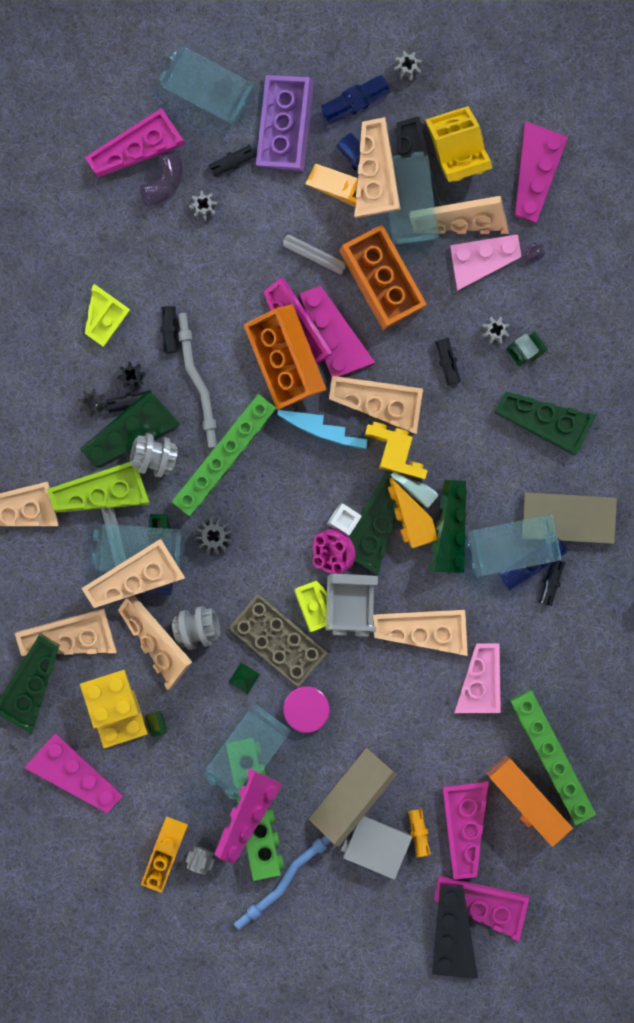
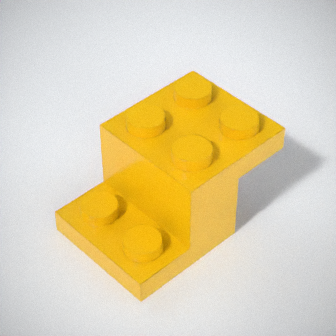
[425,106,493,182]
[365,422,428,481]
[80,669,148,748]

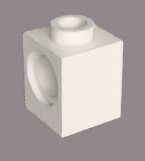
[327,503,362,536]

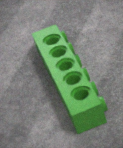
[172,394,277,517]
[509,689,596,825]
[226,737,284,881]

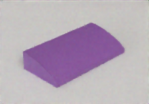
[256,75,314,172]

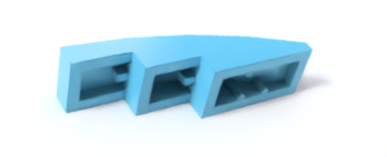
[277,410,367,450]

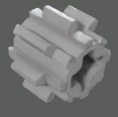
[394,51,422,81]
[189,191,218,221]
[482,317,510,345]
[185,846,215,875]

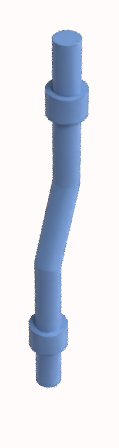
[234,836,331,930]

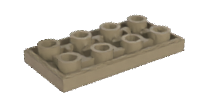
[522,492,617,544]
[228,594,328,688]
[308,748,397,847]

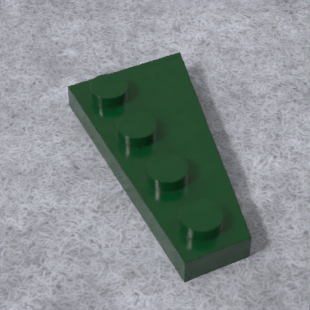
[80,390,180,467]
[494,392,597,456]
[348,473,397,575]
[427,480,467,573]
[0,633,60,735]

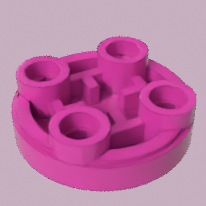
[313,529,355,574]
[283,686,329,733]

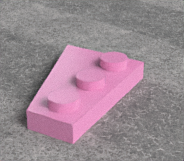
[450,234,522,291]
[454,643,501,713]

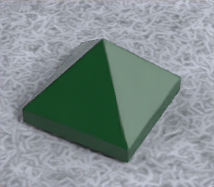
[529,332,548,362]
[149,514,170,537]
[229,663,260,694]

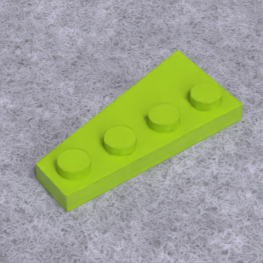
[47,462,150,513]

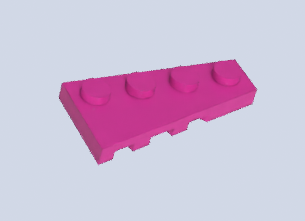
[85,108,186,178]
[515,121,568,223]
[264,278,333,365]
[299,286,375,377]
[24,734,124,813]
[214,768,282,865]
[442,781,489,880]
[434,876,529,942]

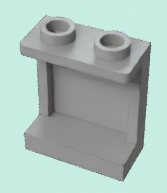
[326,574,378,637]
[341,815,413,880]

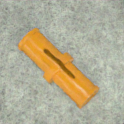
[407,809,431,857]

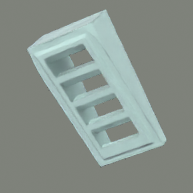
[391,472,438,507]

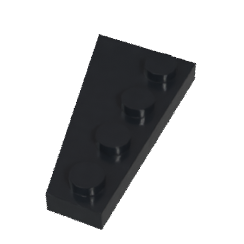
[397,116,442,217]
[432,883,478,979]

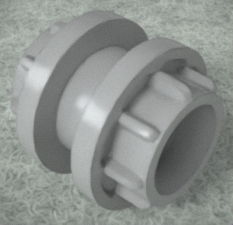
[130,433,177,478]
[172,606,220,650]

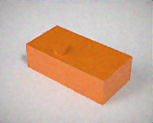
[339,224,427,331]
[243,304,327,410]
[486,755,573,847]

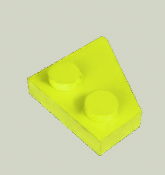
[85,284,131,347]
[294,581,327,632]

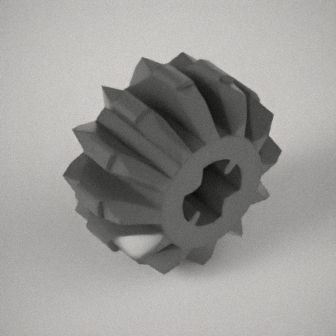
[194,517,233,556]

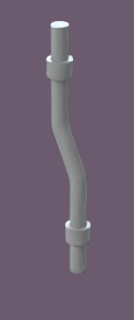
[177,313,217,448]

